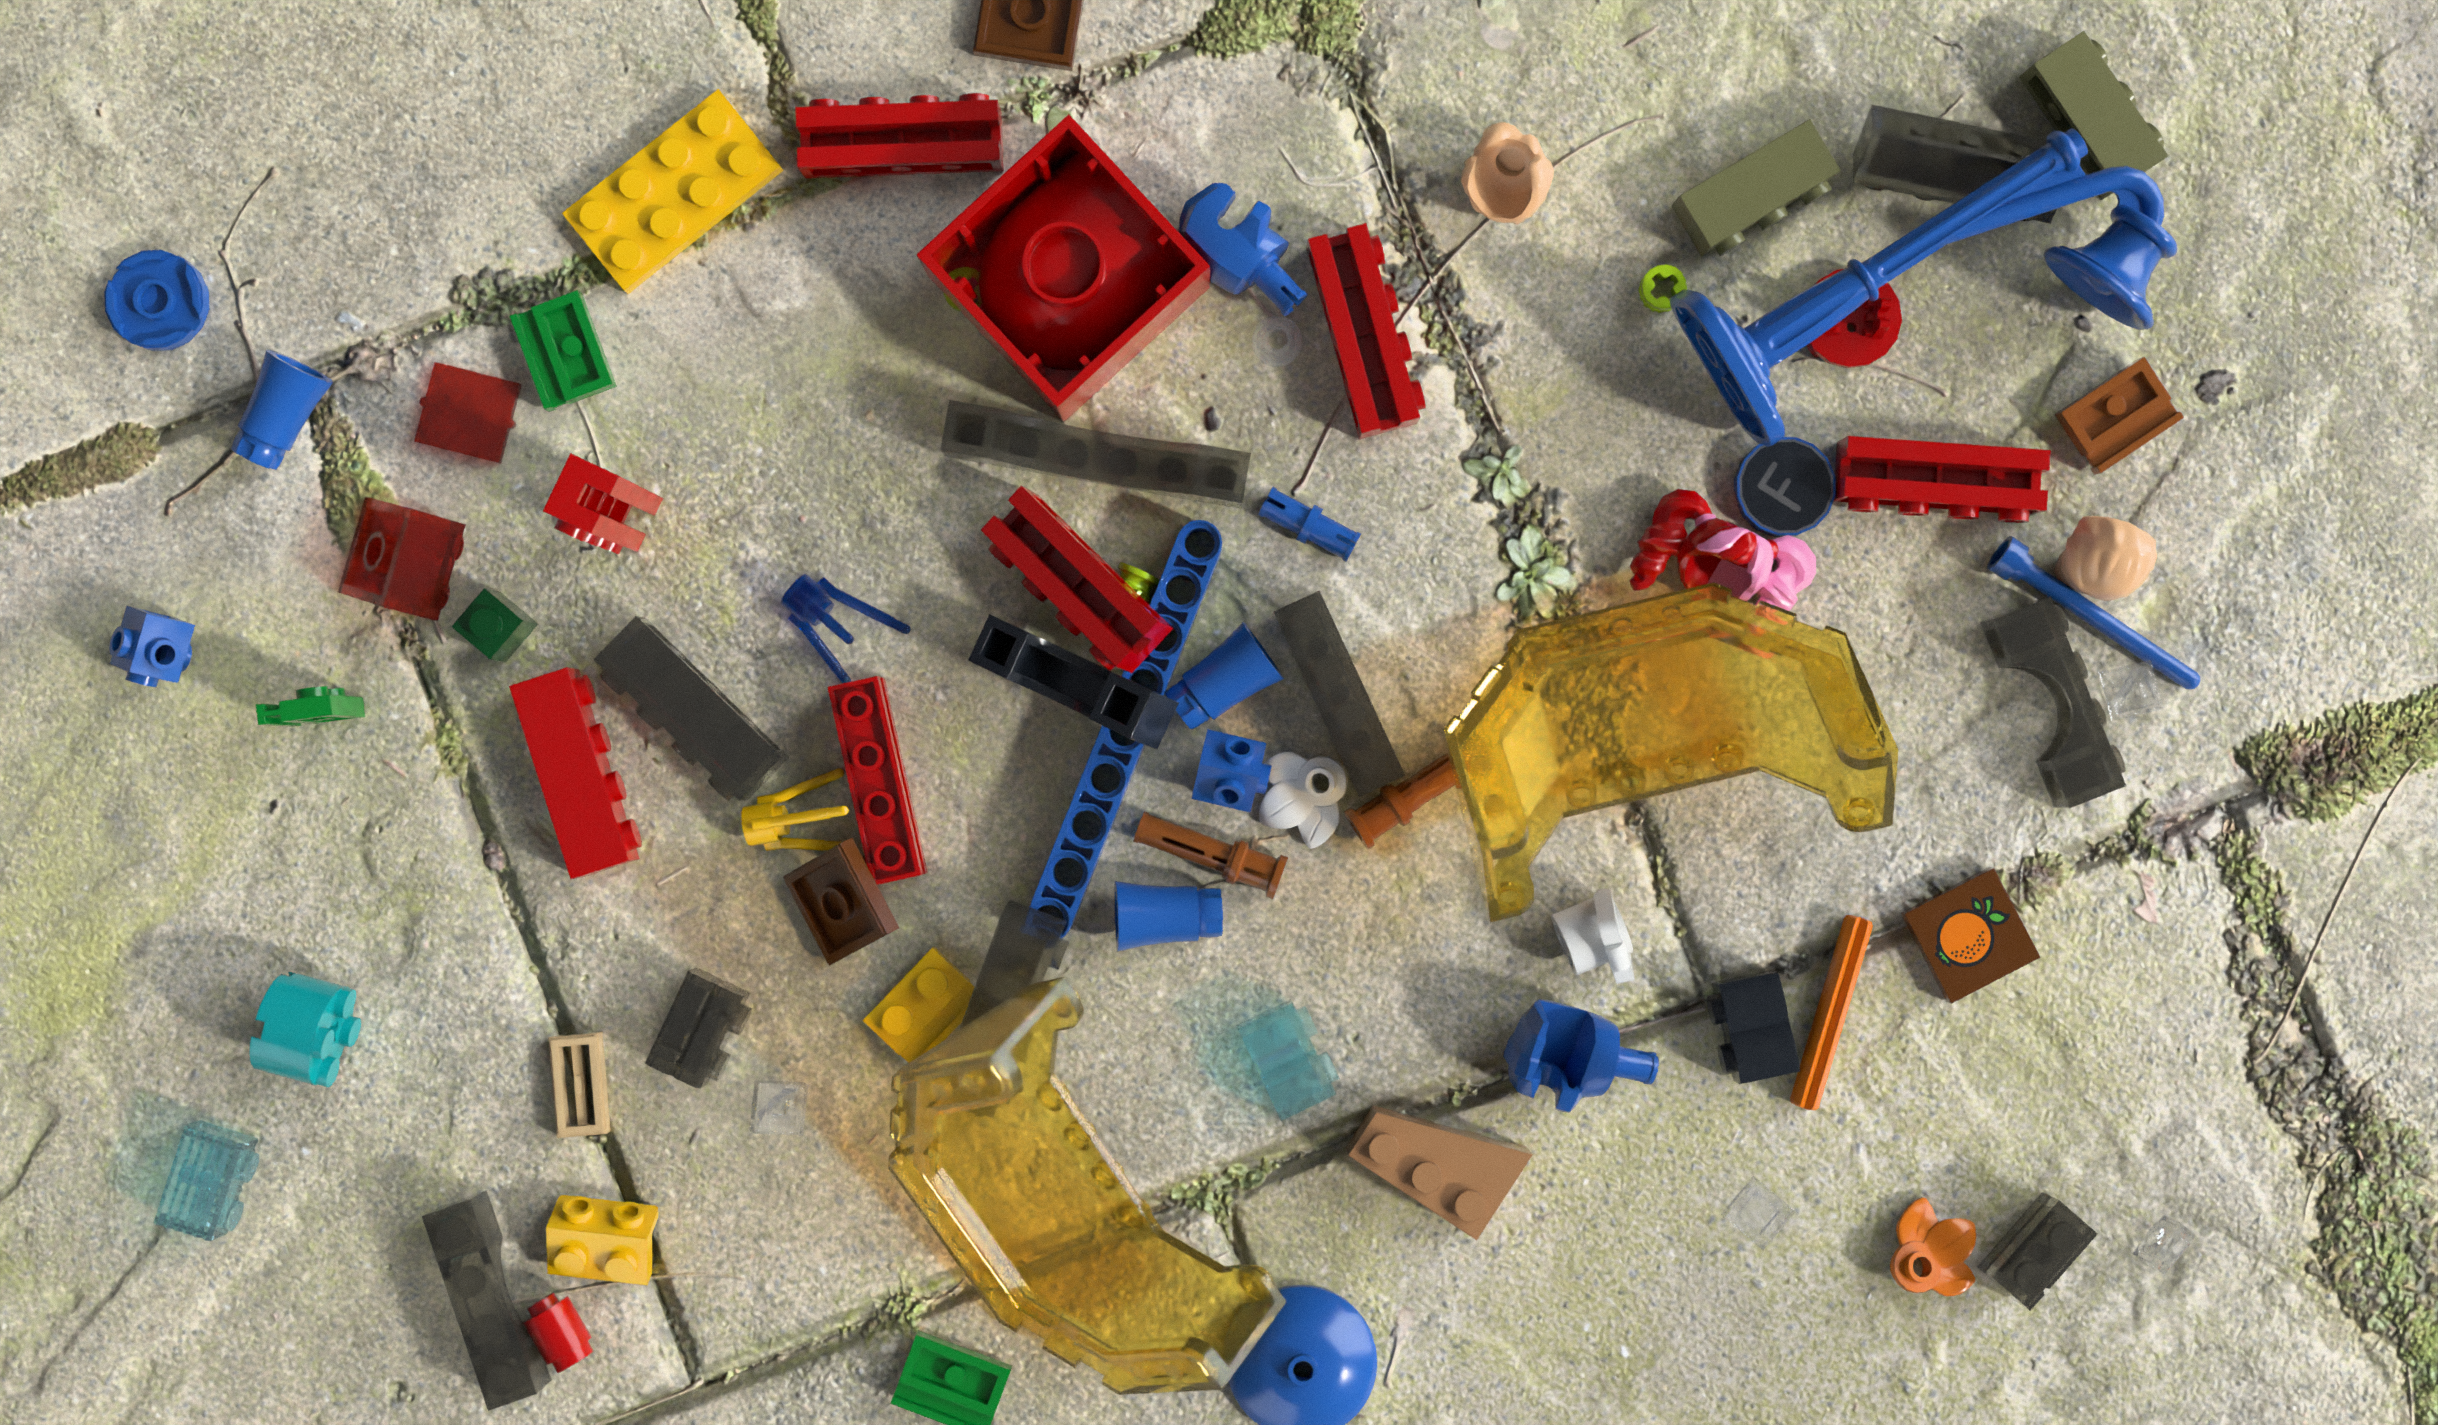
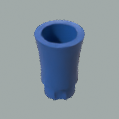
[231,349,334,470]
[1165,622,1284,730]
[1114,881,1223,952]

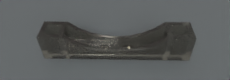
[940,400,1251,509]

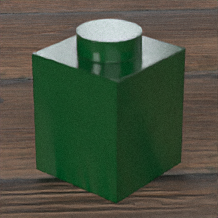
[451,588,538,662]

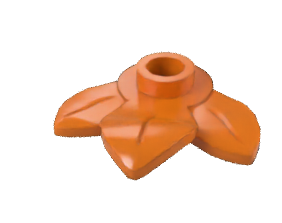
[1890,1197,1976,1296]

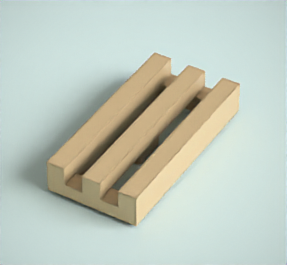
[548,1031,611,1138]

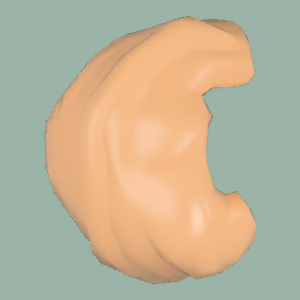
[1461,122,1554,224]
[2055,516,2157,601]

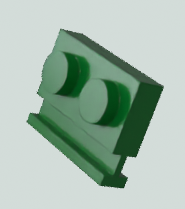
[510,290,617,412]
[256,686,365,727]
[890,1330,1012,1425]

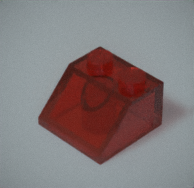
[338,497,466,621]

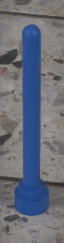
[1987,536,2200,690]

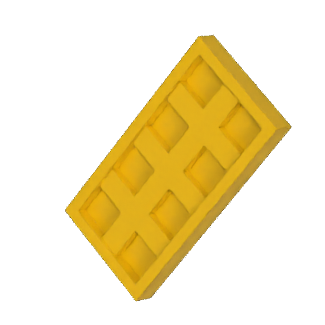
[562,89,784,294]

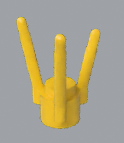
[741,768,849,851]

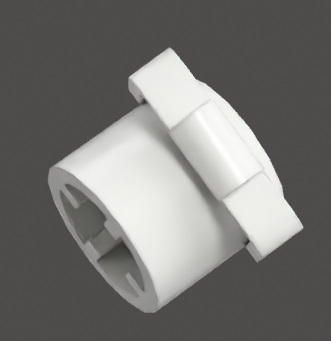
[1551,889,1635,984]

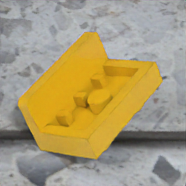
[546,1195,658,1286]

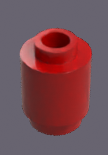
[523,1292,594,1373]

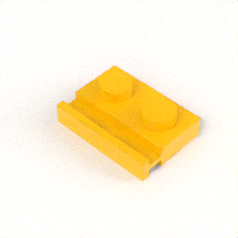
[863,946,987,1071]

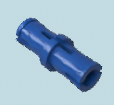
[1258,487,1361,562]

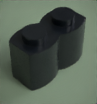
[1706,970,1800,1084]

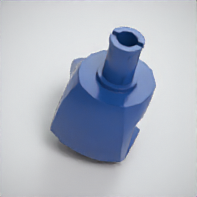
[1178,183,1308,317]
[1503,999,1659,1113]

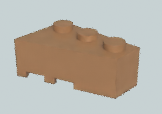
[1346,1105,1533,1240]

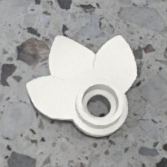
[1259,752,1348,849]

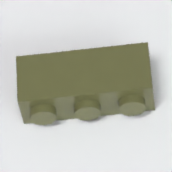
[2019,31,2168,200]
[1672,119,1841,257]

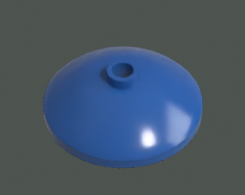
[1226,1285,1377,1425]

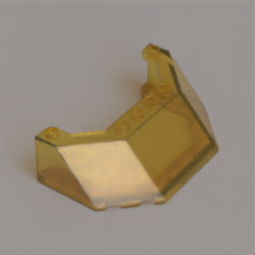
[1443,582,1899,923]
[888,977,1287,1395]

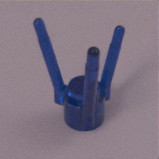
[781,574,911,684]

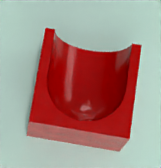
[916,114,1210,422]

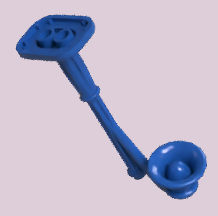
[1669,128,2178,447]

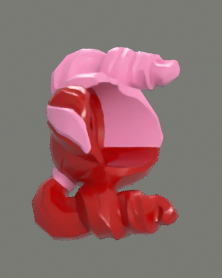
[1629,489,1816,639]

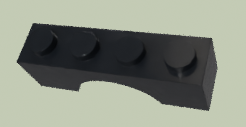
[968,614,1179,749]

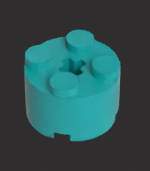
[249,972,361,1087]

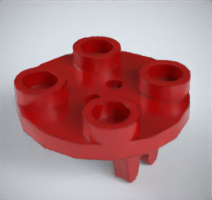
[1807,269,1902,368]

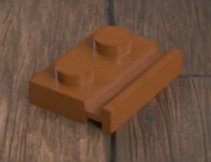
[2054,357,2184,475]

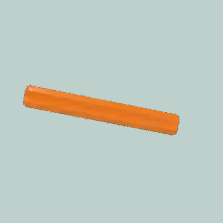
[1790,915,1873,1111]

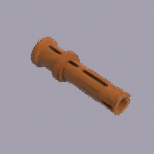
[1344,735,1491,849]
[1133,811,1288,899]

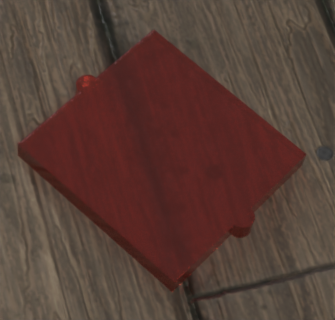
[414,362,522,464]

